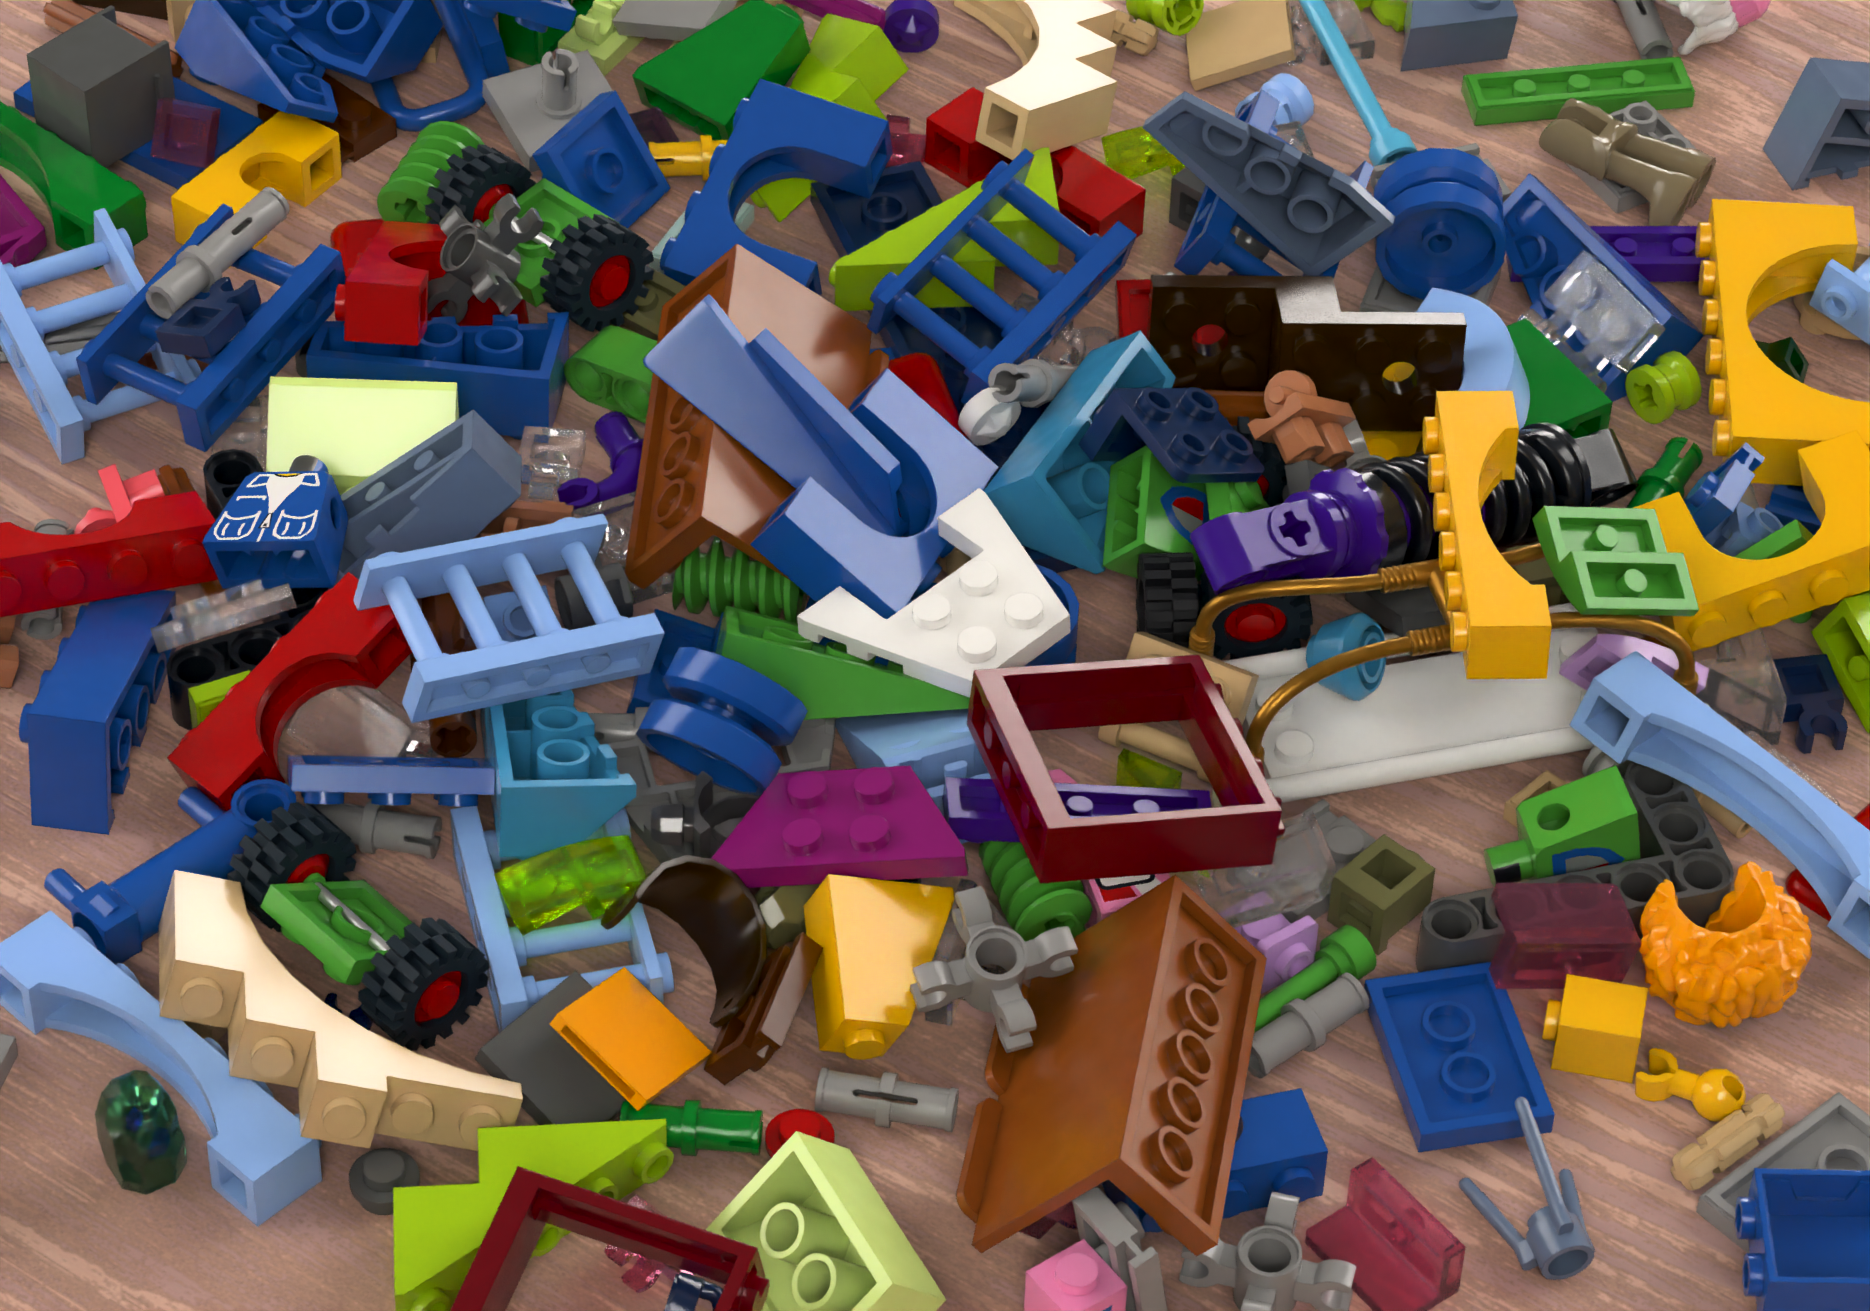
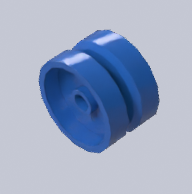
[1374,148,1506,300]
[636,647,808,796]

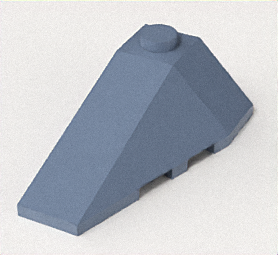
[1142,91,1396,276]

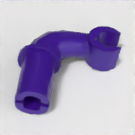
[557,411,643,518]

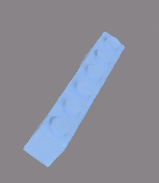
[1570,650,1870,960]
[0,910,322,1227]

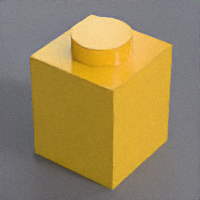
[1542,974,1648,1083]

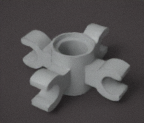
[910,886,1078,1053]
[1179,1191,1356,1311]

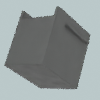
[27,5,178,168]

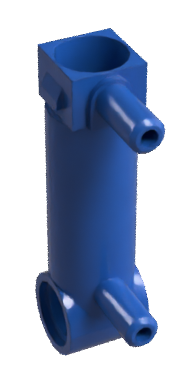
[44,779,297,965]

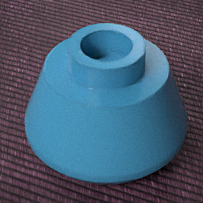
[1306,613,1386,701]

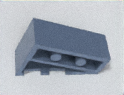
[1400,0,1518,72]
[1763,57,1870,191]
[329,410,522,589]

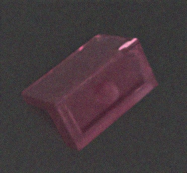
[1488,883,1641,989]
[1305,1157,1466,1311]

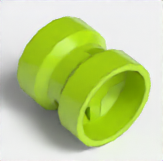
[1126,0,1204,35]

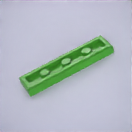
[1461,57,1695,126]

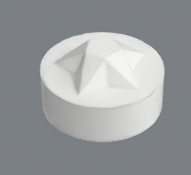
[958,387,1021,446]

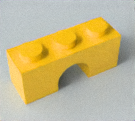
[171,111,342,268]

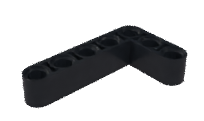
[166,449,343,730]

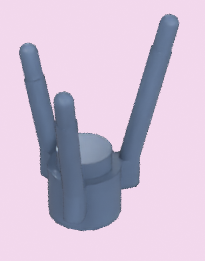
[1459,1097,1595,1280]

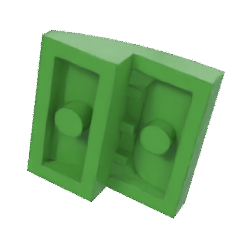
[1532,506,1699,616]

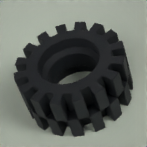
[1136,552,1199,649]

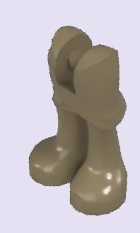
[1539,98,1716,226]

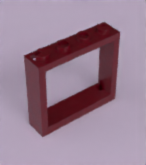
[966,655,1286,884]
[450,1166,769,1311]

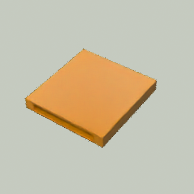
[549,967,712,1111]

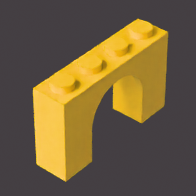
[1633,430,1870,652]

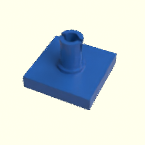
[532,90,671,228]

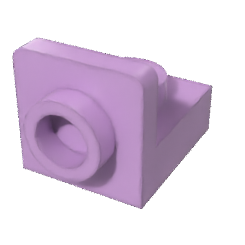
[1226,899,1319,994]

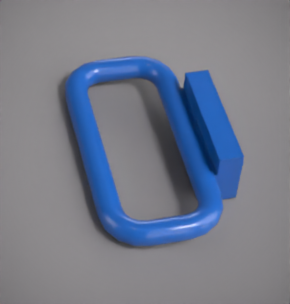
[370,0,510,132]

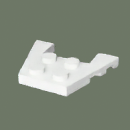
[797,488,1070,698]

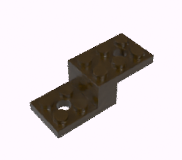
[1147,275,1467,431]

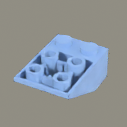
[835,709,992,844]

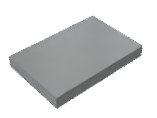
[1696,1092,1870,1253]

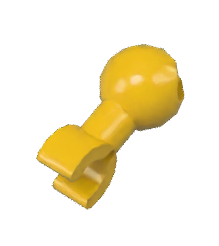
[1635,1048,1746,1122]

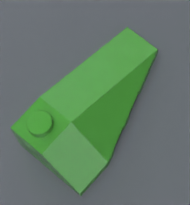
[715,605,970,720]

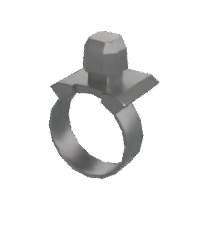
[651,771,760,859]

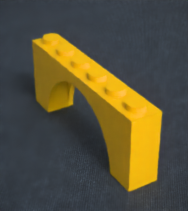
[1695,199,1870,486]

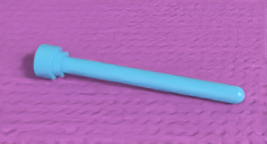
[1298,0,1418,166]

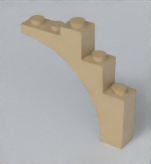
[953,0,1118,160]
[158,870,523,1151]

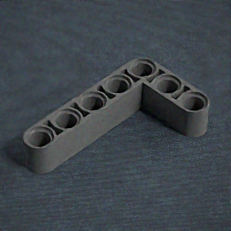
[1416,762,1734,977]

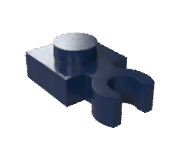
[155,277,262,359]
[1762,654,1848,754]

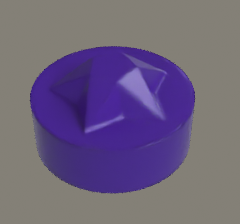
[883,0,939,53]

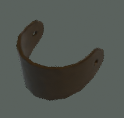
[601,855,767,1028]

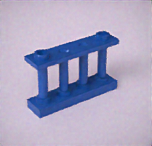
[1174,89,1374,279]
[867,148,1137,405]
[76,203,346,452]

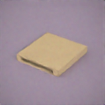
[1186,0,1296,91]

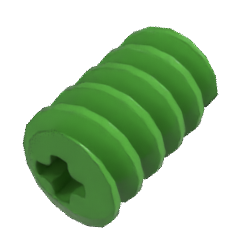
[377,121,485,224]
[672,537,807,624]
[979,841,1093,941]

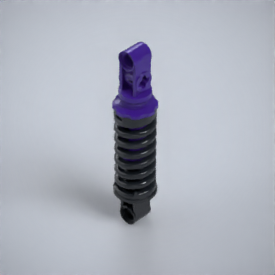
[1189,422,1639,596]

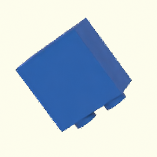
[1735,1168,1870,1311]

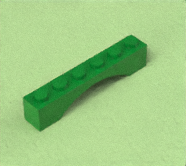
[0,101,148,270]

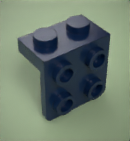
[1078,387,1265,483]

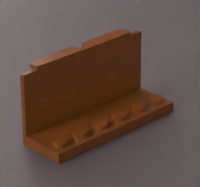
[625,244,889,590]
[956,875,1267,1257]

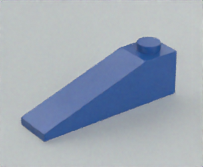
[174,0,338,123]
[246,0,443,84]
[1502,173,1704,401]

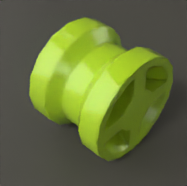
[1625,351,1702,424]

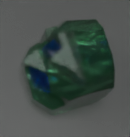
[95,1070,187,1195]

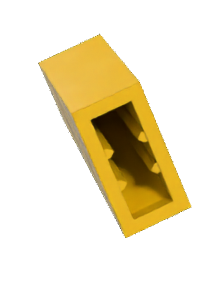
[803,874,955,1060]

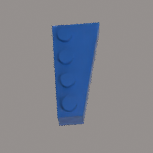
[306,312,569,440]
[19,590,177,835]

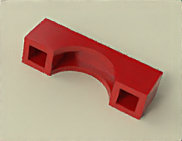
[925,87,1146,245]
[335,221,447,346]
[0,491,218,617]
[167,572,412,812]

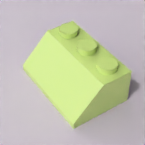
[266,376,459,495]
[706,1131,946,1311]

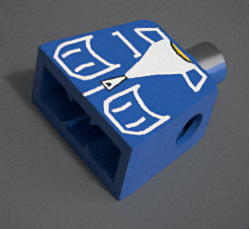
[202,455,348,589]

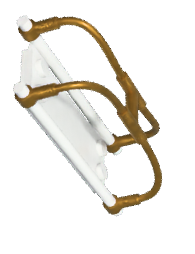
[1188,543,1710,807]

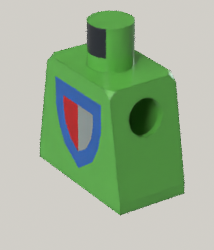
[1103,445,1210,582]
[1484,766,1640,887]

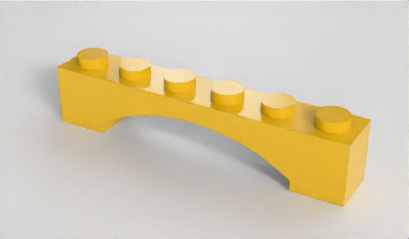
[1422,391,1552,679]

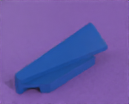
[643,294,909,537]

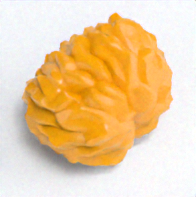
[1639,861,1812,1029]

